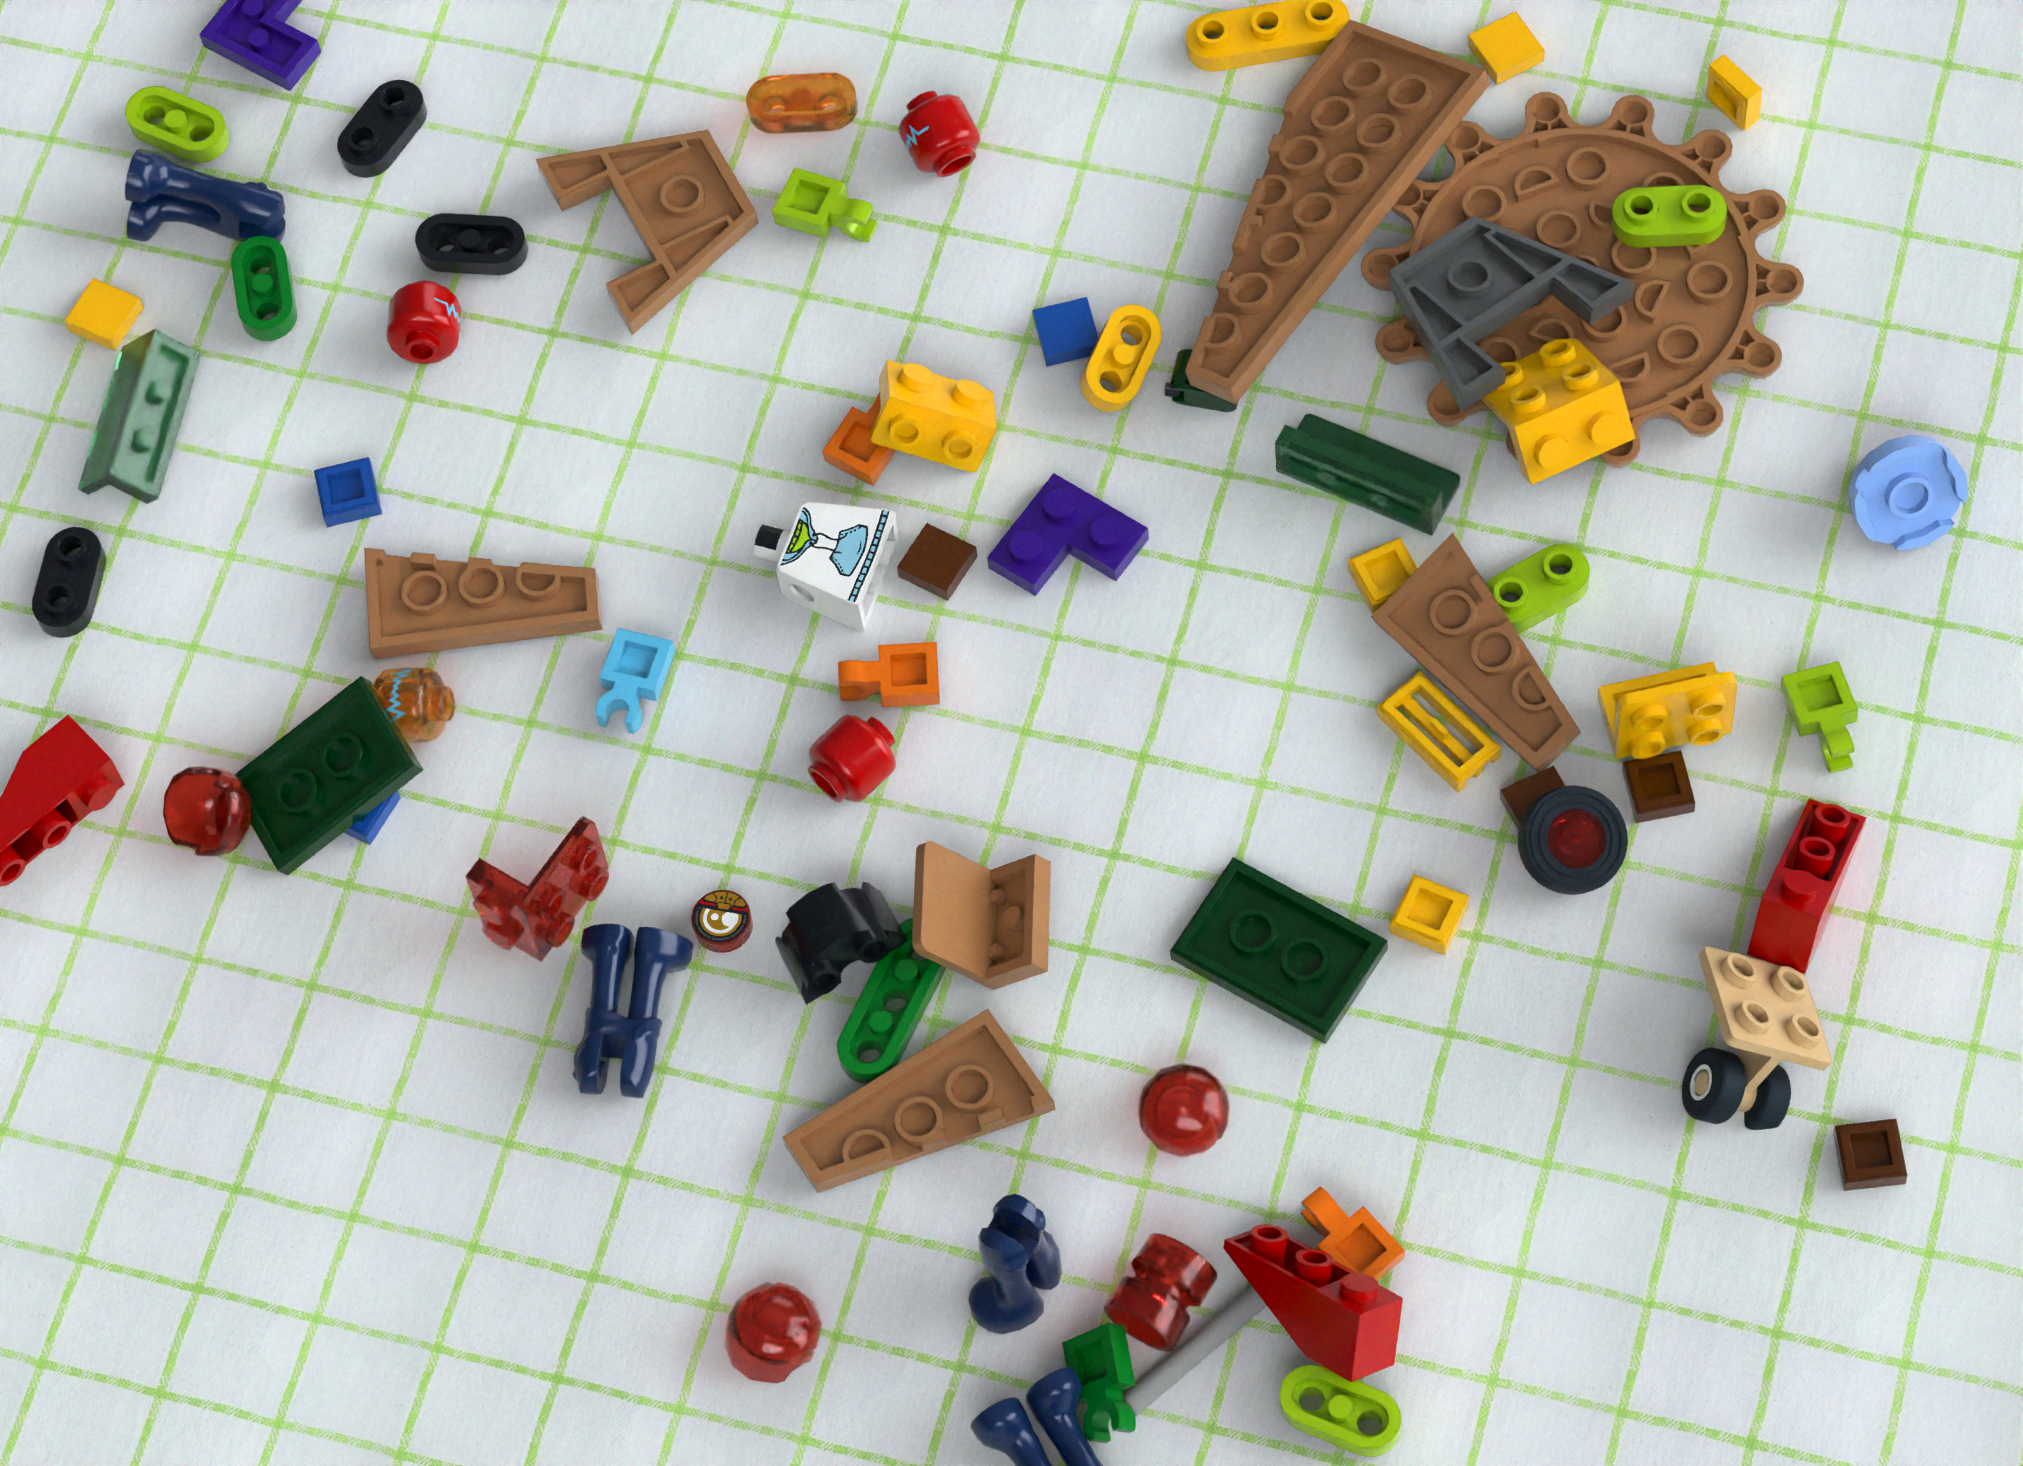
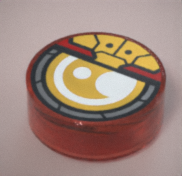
[691,890,753,953]

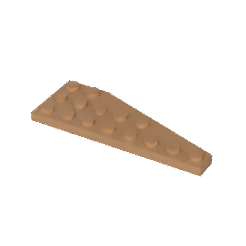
[1185,19,1490,404]

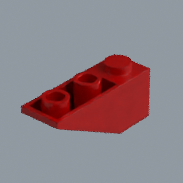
[0,715,125,887]
[1747,798,1867,974]
[1223,1224,1403,1382]

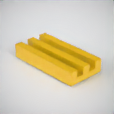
[1377,671,1502,793]

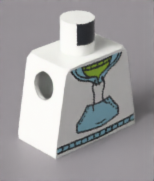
[754,502,900,632]

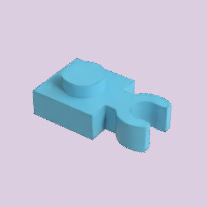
[595,628,676,734]

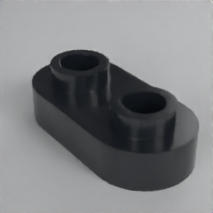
[337,80,427,178]
[415,213,528,275]
[32,527,106,638]

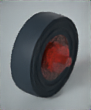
[1518,785,1628,895]

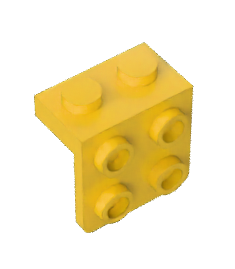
[1481,338,1635,485]
[1598,661,1737,759]

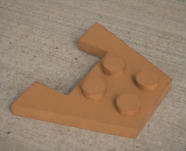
[536,130,758,335]

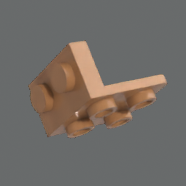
[912,841,1051,990]

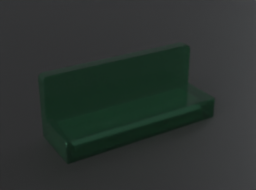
[78,328,202,504]
[1275,413,1460,536]

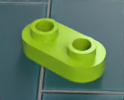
[125,86,230,163]
[1612,185,1727,248]
[1486,544,1590,633]
[1280,1365,1402,1457]

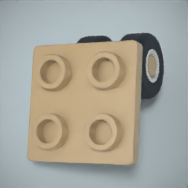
[1682,946,1832,1130]

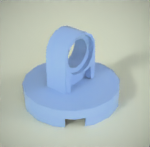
[1848,435,1968,550]

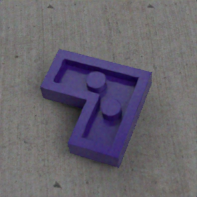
[199,0,322,91]
[987,473,1149,596]

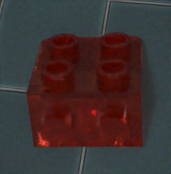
[465,816,609,962]

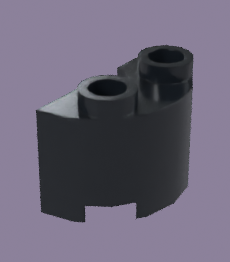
[775,882,908,1005]

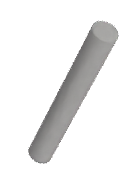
[1123,1286,1267,1417]

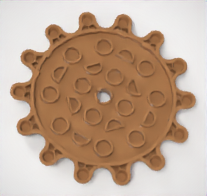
[1361,92,1804,468]

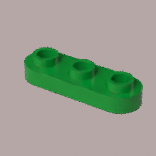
[837,918,946,1084]

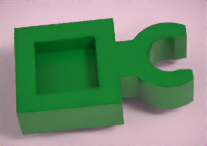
[1062,1323,1136,1443]

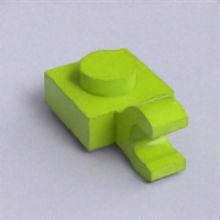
[772,167,878,242]
[1781,661,1858,774]

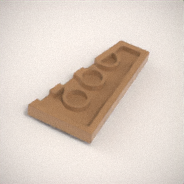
[1371,532,1581,773]
[364,548,602,659]
[783,1008,1055,1193]

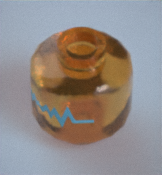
[373,667,455,743]

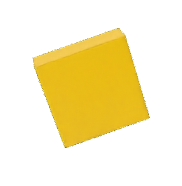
[1468,11,1545,85]
[1706,54,1762,131]
[64,278,144,351]
[1348,537,1418,614]
[1389,874,1469,955]

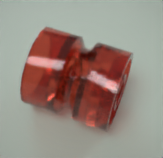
[1104,1233,1218,1352]

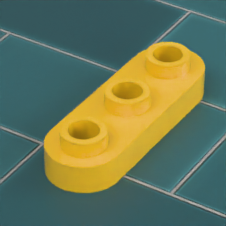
[1186,0,1349,72]

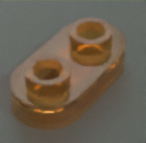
[746,73,858,134]

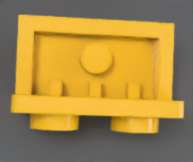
[870,359,997,473]

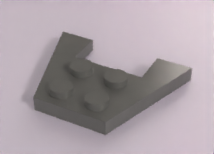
[1389,215,1634,412]

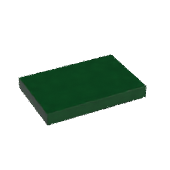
[226,676,424,876]
[1170,857,1388,1044]

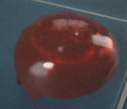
[163,767,252,856]
[1138,1063,1230,1158]
[724,1282,822,1383]

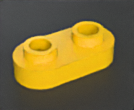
[1080,304,1162,412]

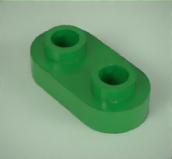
[231,236,297,341]

